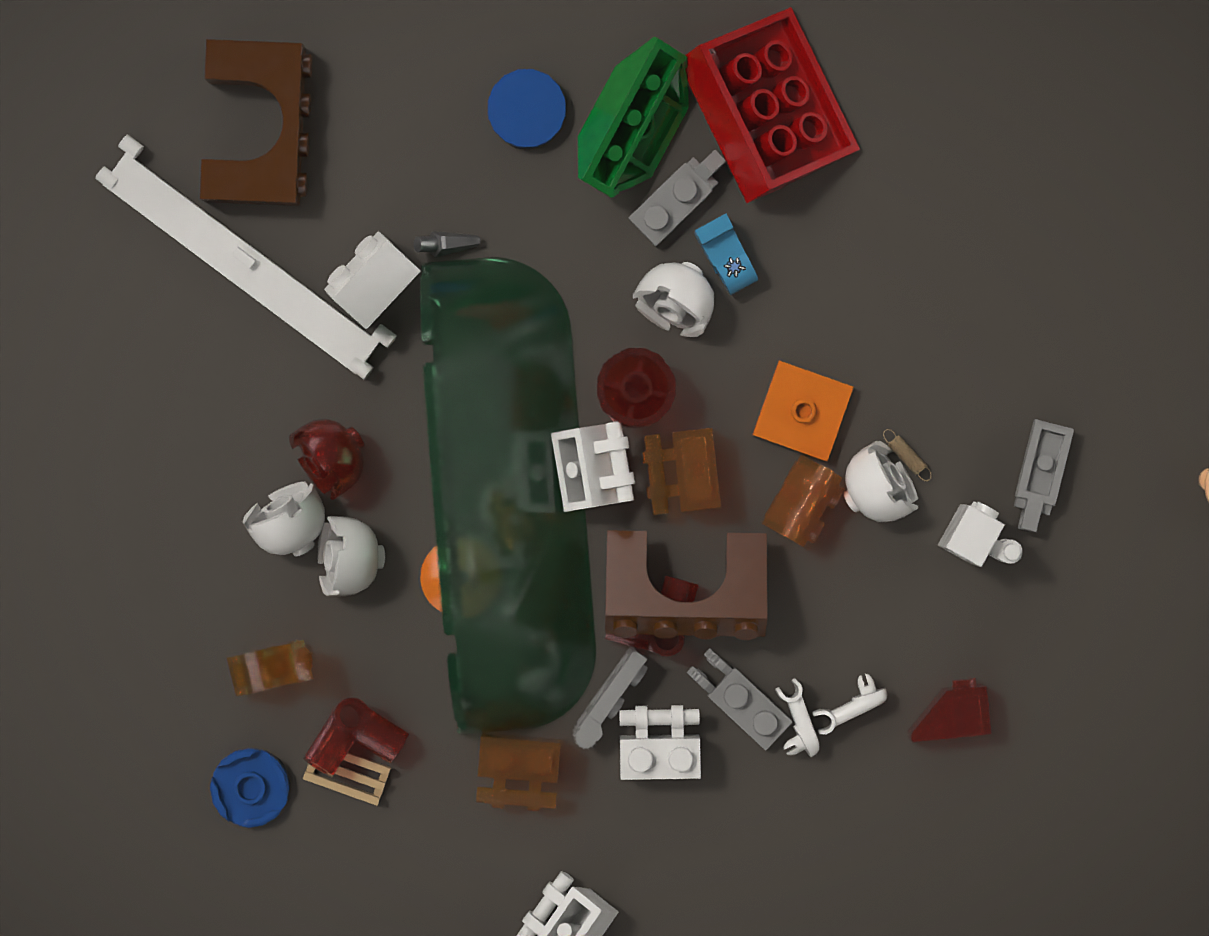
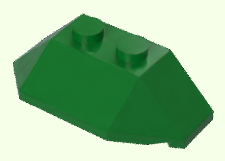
[578,37,689,198]

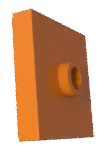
[752,360,854,462]

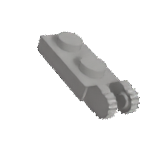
[572,646,648,749]
[687,648,793,751]

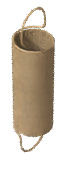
[883,429,931,481]

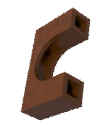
[200,39,312,206]
[605,530,767,640]

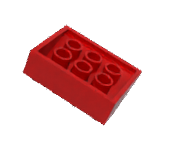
[685,7,860,203]

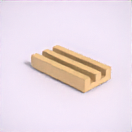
[303,741,391,806]

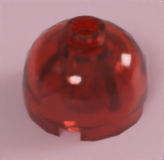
[596,348,676,428]
[289,419,364,500]

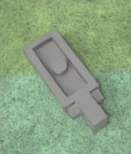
[628,150,726,247]
[1014,419,1074,532]

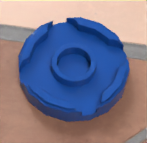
[488,69,566,148]
[210,747,290,828]

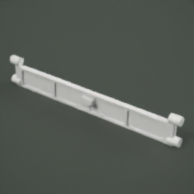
[95,134,397,380]

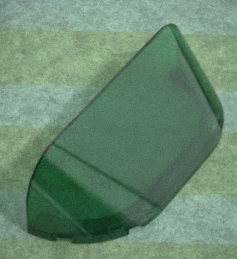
[420,257,596,735]

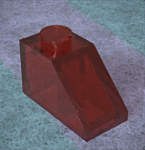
[907,678,991,742]

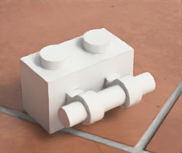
[324,231,421,329]
[551,421,635,512]
[937,501,1023,567]
[619,705,701,780]
[516,871,619,936]

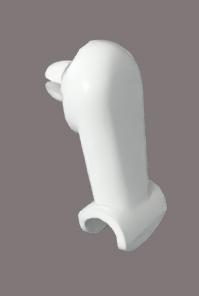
[812,674,888,734]
[775,678,820,757]

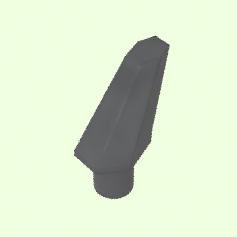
[414,231,480,257]

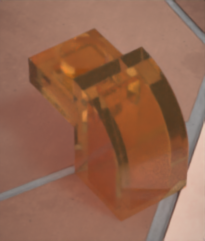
[227,640,313,696]

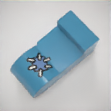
[694,213,758,295]

